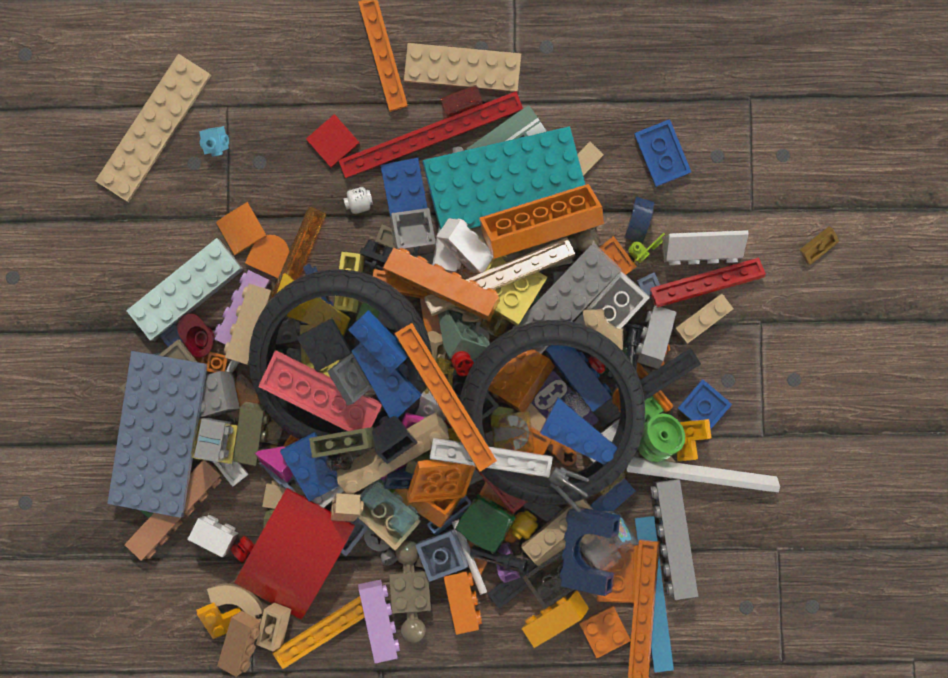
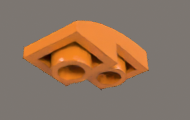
[191,352,228,373]

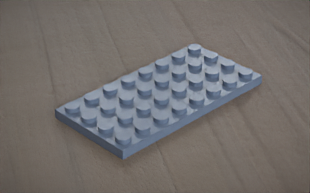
[107,351,208,518]

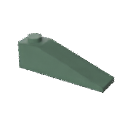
[438,309,490,360]

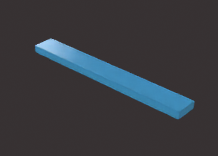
[634,516,674,672]

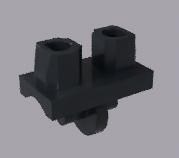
[359,239,393,274]

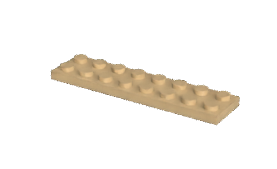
[95,54,211,202]

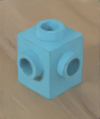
[199,126,229,156]

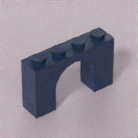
[560,506,621,596]

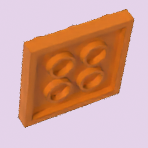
[407,460,476,503]

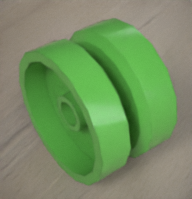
[637,413,685,463]

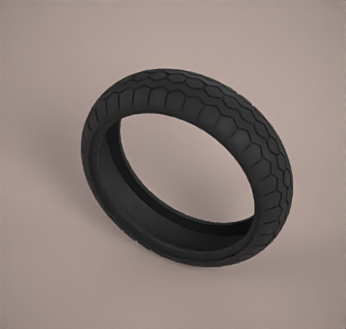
[249,269,432,440]
[460,320,645,505]

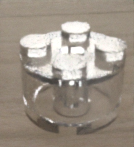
[580,534,622,571]

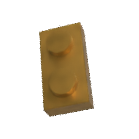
[800,226,840,265]

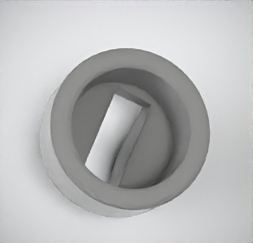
[381,549,397,565]

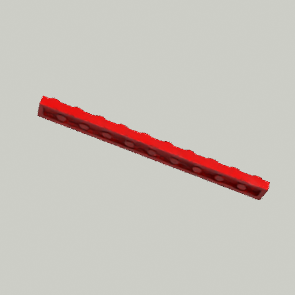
[339,91,523,179]

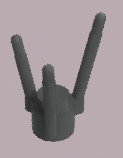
[548,467,589,512]

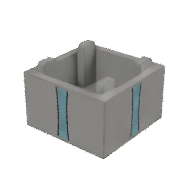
[390,208,436,255]
[194,418,234,462]

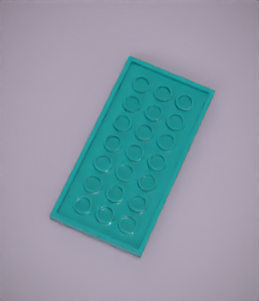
[422,126,586,231]

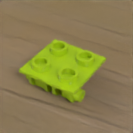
[628,233,665,263]

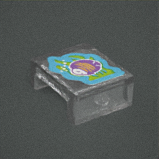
[594,511,639,555]

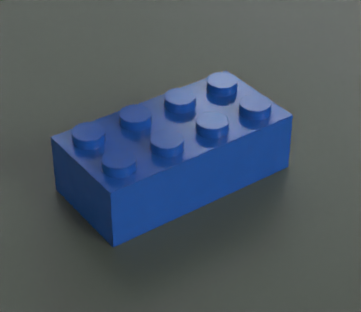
[544,345,612,412]

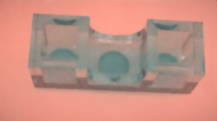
[360,479,419,537]

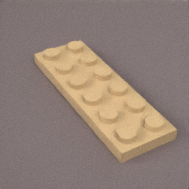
[404,43,521,93]

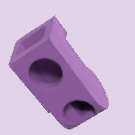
[496,542,521,583]

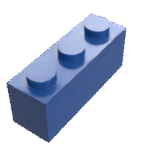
[348,310,408,373]

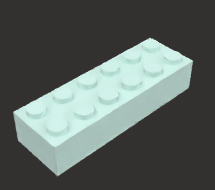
[126,238,244,341]

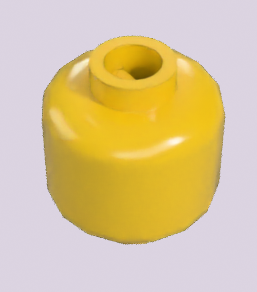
[511,510,538,540]

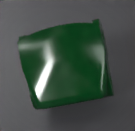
[455,493,516,555]

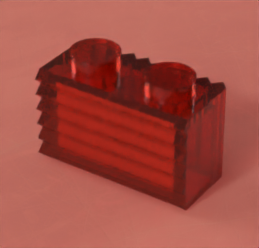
[440,85,482,118]

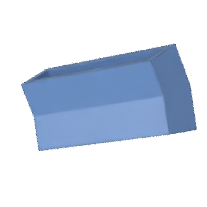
[427,495,472,535]

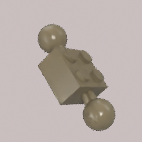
[502,229,599,271]
[389,540,432,643]

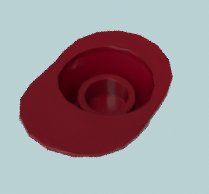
[177,314,215,357]

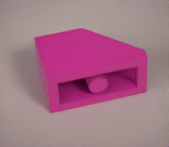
[255,447,294,482]

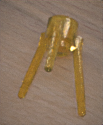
[425,358,455,394]

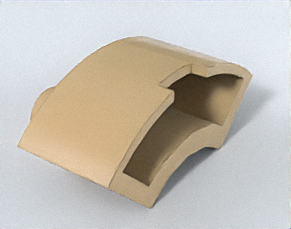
[583,309,623,350]

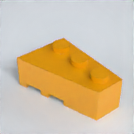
[522,590,589,648]

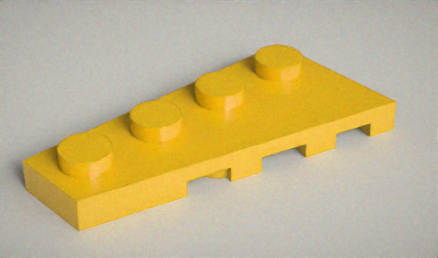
[277,273,350,337]

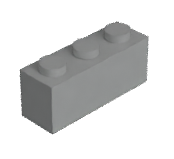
[636,305,677,369]

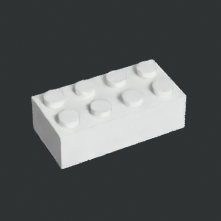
[574,271,650,328]

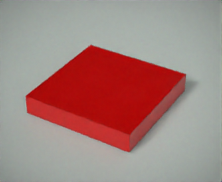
[306,114,360,168]

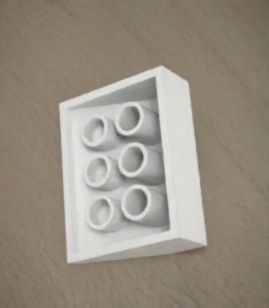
[663,230,748,265]

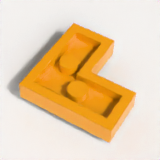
[677,419,711,461]
[196,602,242,639]

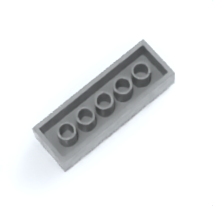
[512,243,622,354]
[650,478,698,600]

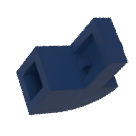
[624,197,654,244]

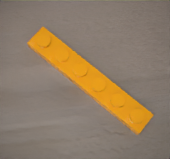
[272,596,365,669]

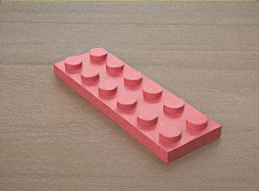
[258,351,382,431]

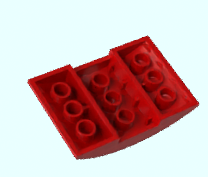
[234,488,355,620]

